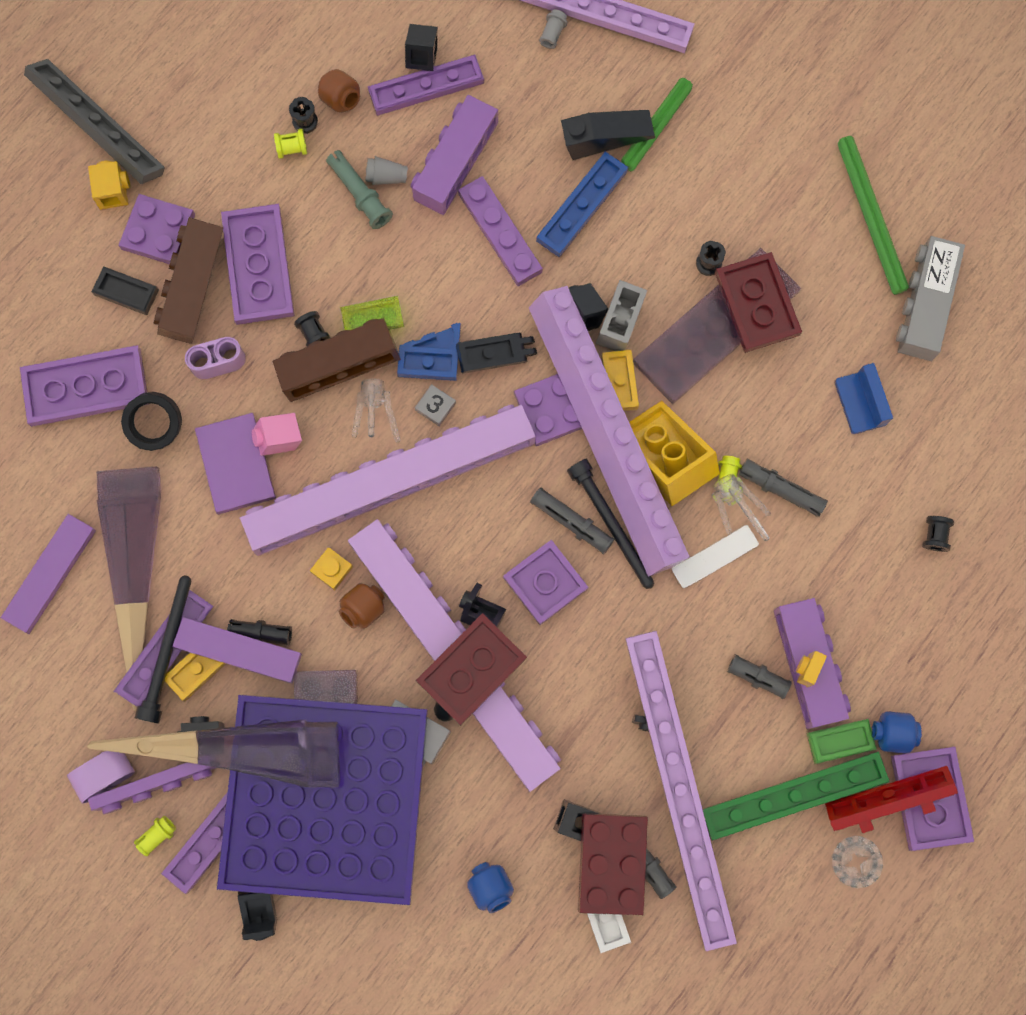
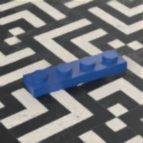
[536,151,628,257]

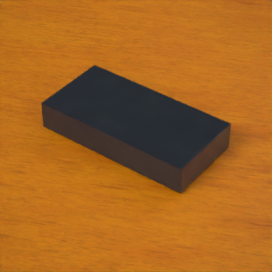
[91,266,159,315]

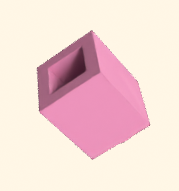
[252,413,302,456]

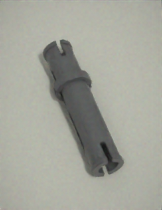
[738,458,828,517]
[530,487,615,555]

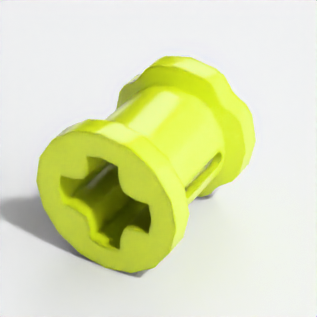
[274,128,307,159]

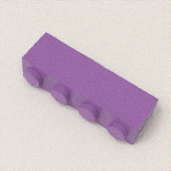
[411,95,498,216]
[774,598,851,729]

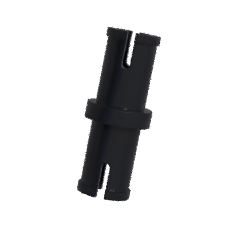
[227,619,292,646]

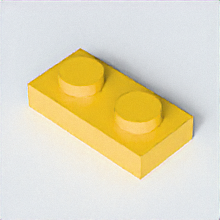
[601,350,639,411]
[164,653,225,702]

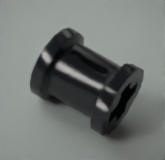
[289,97,318,134]
[696,241,726,276]
[294,311,331,347]
[922,516,954,552]

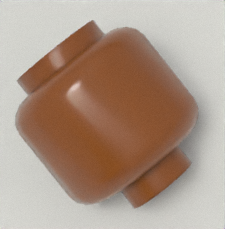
[318,69,360,113]
[338,583,385,629]

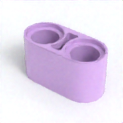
[185,337,246,379]
[67,751,135,804]

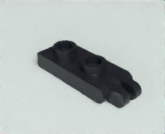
[456,332,537,374]

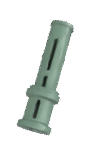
[326,150,393,229]

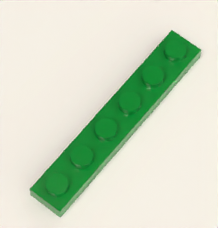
[703,752,890,841]

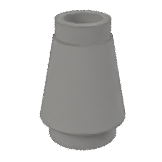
[365,156,408,185]

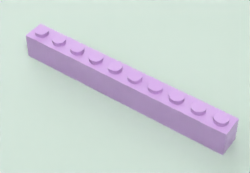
[529,286,690,577]
[240,404,536,556]
[348,519,561,792]

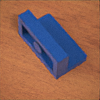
[834,363,893,434]

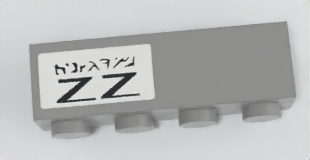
[896,236,965,362]

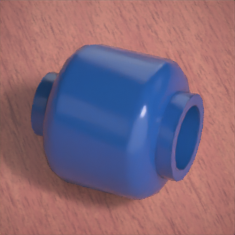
[872,711,922,754]
[467,862,514,913]

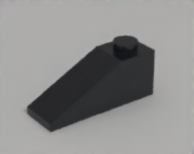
[561,110,655,160]

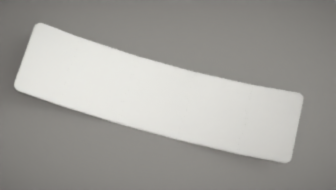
[672,525,759,588]

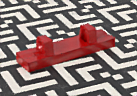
[825,766,958,833]

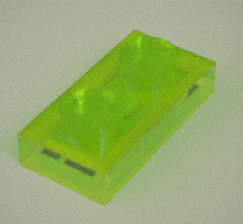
[340,296,404,330]

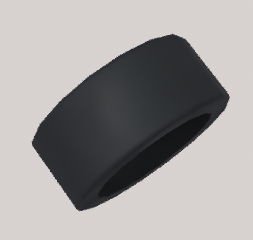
[121,392,182,451]

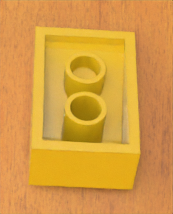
[629,400,720,506]

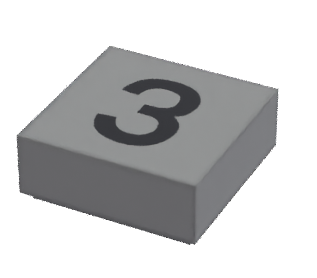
[415,384,456,427]

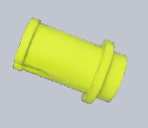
[715,455,742,495]
[134,816,176,856]

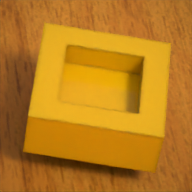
[310,547,353,590]
[796,651,827,687]

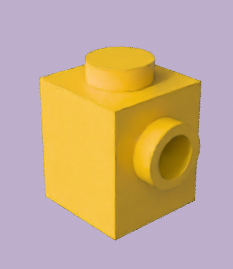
[88,160,130,210]

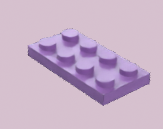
[221,204,295,325]
[20,345,149,427]

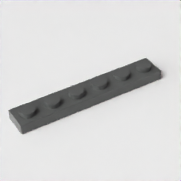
[24,59,165,184]

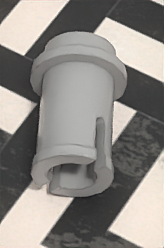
[539,9,568,49]

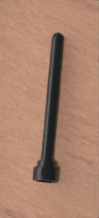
[567,458,654,589]
[134,575,192,724]

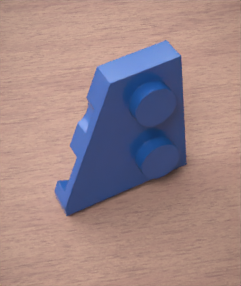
[397,323,461,381]

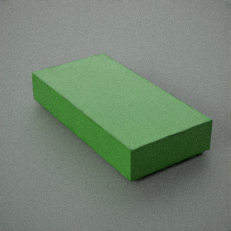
[806,719,877,764]

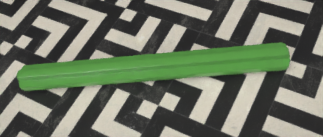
[838,136,909,295]

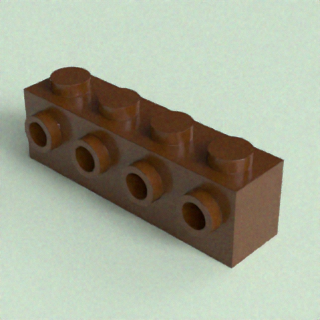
[153,217,224,344]
[272,317,401,402]

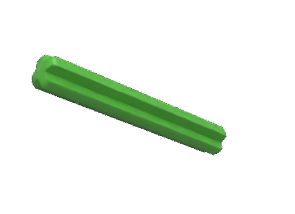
[621,78,693,172]

